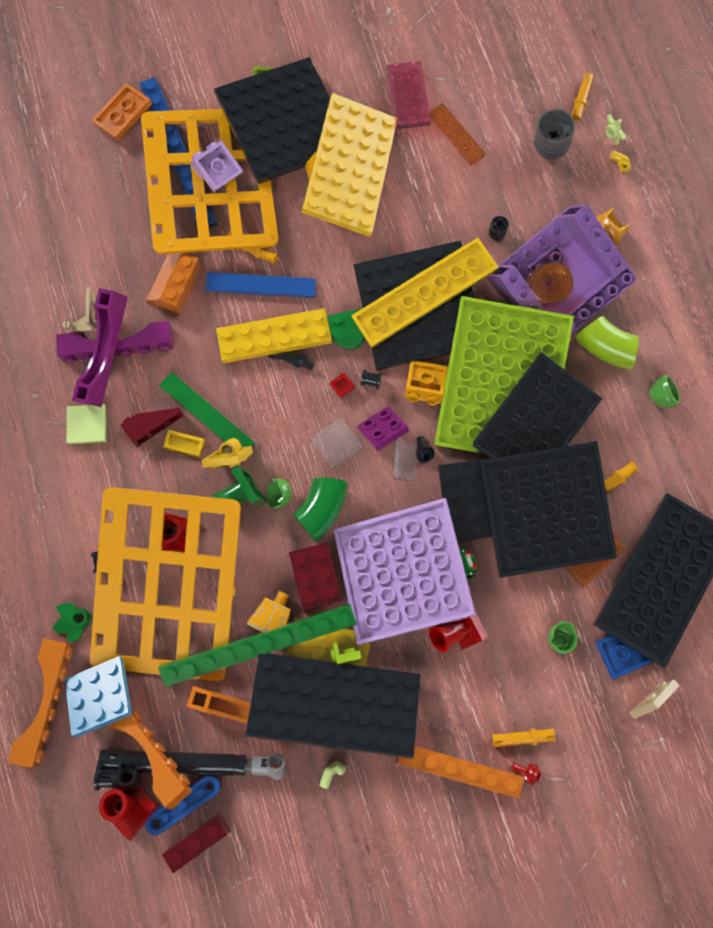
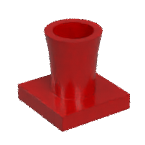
[162,513,188,552]
[429,612,488,653]
[99,779,160,840]

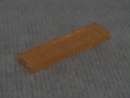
[429,103,485,165]

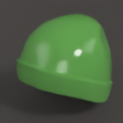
[649,375,680,408]

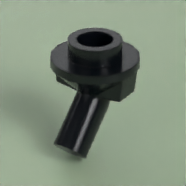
[416,436,435,463]

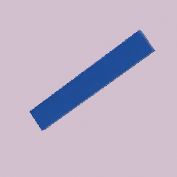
[205,272,316,298]

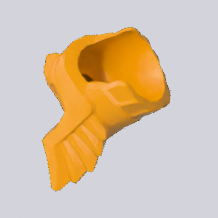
[596,208,630,248]

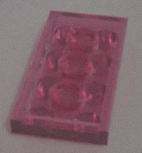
[387,61,431,129]

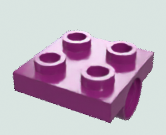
[357,406,409,451]

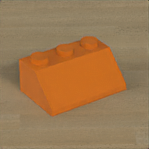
[146,253,202,315]

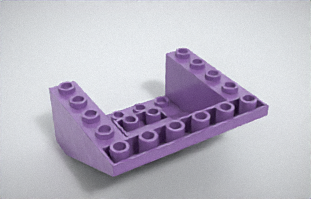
[486,204,638,335]

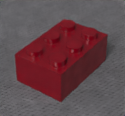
[289,542,342,612]

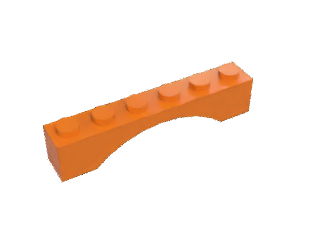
[8,638,73,768]
[186,686,251,724]
[106,711,192,810]
[396,745,524,799]

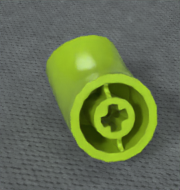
[575,315,639,370]

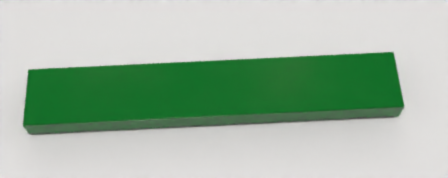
[159,372,255,447]

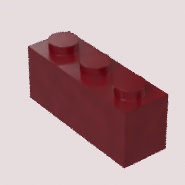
[162,813,230,873]

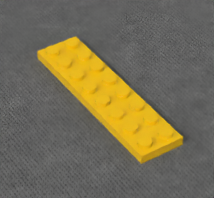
[351,237,499,348]

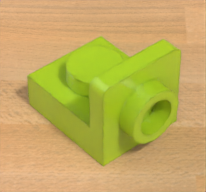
[330,643,362,664]

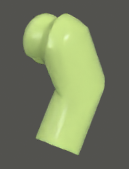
[319,761,346,789]

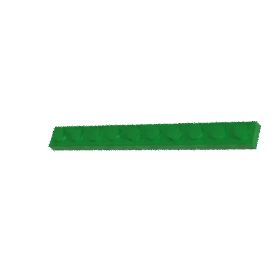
[158,604,357,687]

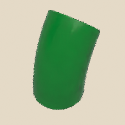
[293,477,348,543]

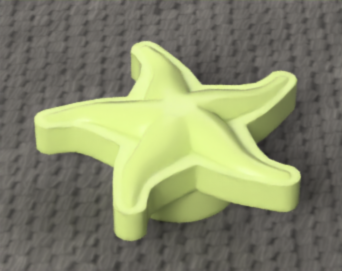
[605,114,626,145]

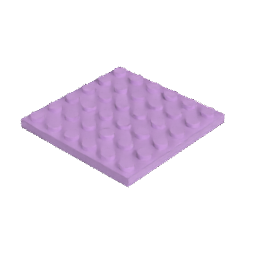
[334,498,476,645]

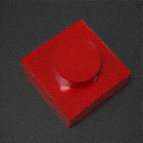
[329,372,355,399]

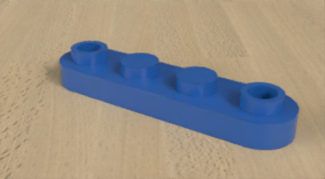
[145,775,221,835]

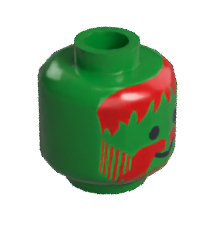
[460,549,478,579]

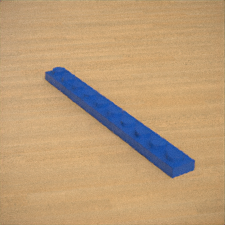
[139,77,218,228]

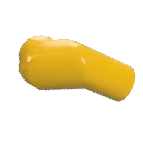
[609,150,631,173]

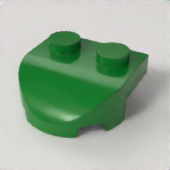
[327,308,365,350]

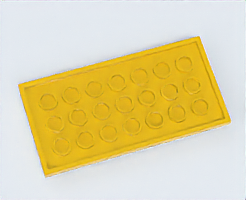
[301,93,398,237]

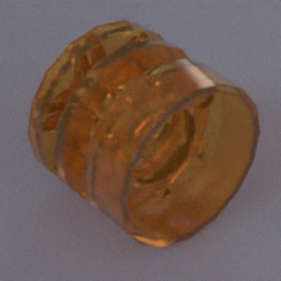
[527,262,574,304]

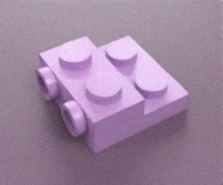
[190,141,243,192]

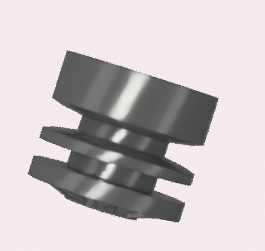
[534,109,575,159]

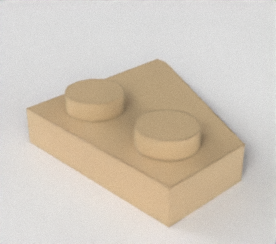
[629,679,679,719]

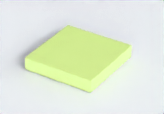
[66,404,106,445]

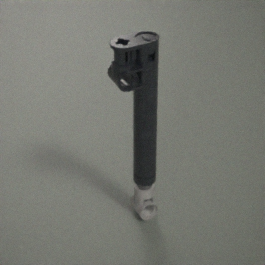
[93,749,286,795]

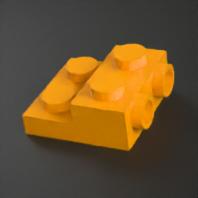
[404,361,448,406]

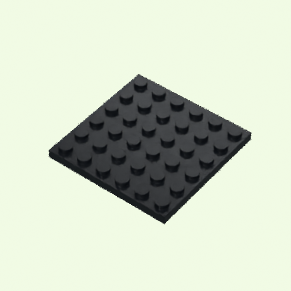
[214,57,330,184]
[353,240,475,371]
[479,441,617,578]

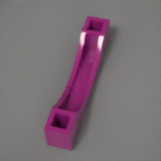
[72,288,128,407]
[56,321,174,363]

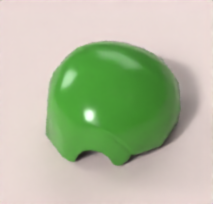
[266,478,292,509]
[548,621,579,654]

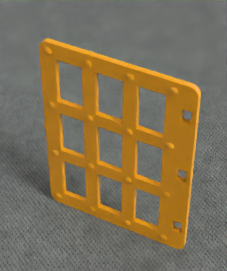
[141,109,278,254]
[90,487,241,681]

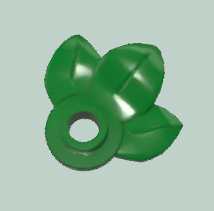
[52,603,91,642]

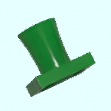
[212,466,267,515]

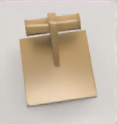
[62,287,97,336]

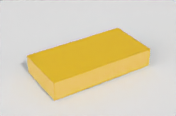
[163,430,205,458]

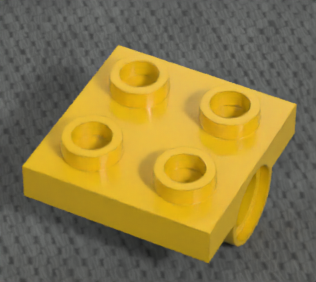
[201,438,253,470]

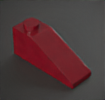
[120,408,184,447]

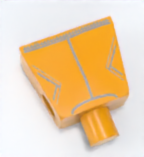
[247,591,292,632]

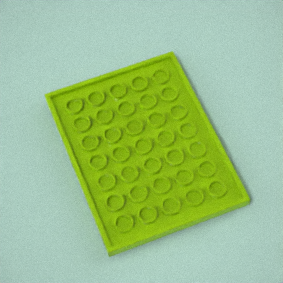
[434,296,574,454]

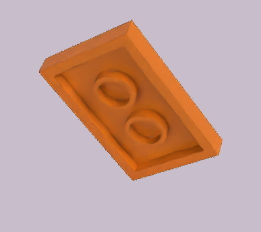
[91,83,153,141]

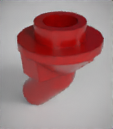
[511,763,541,786]

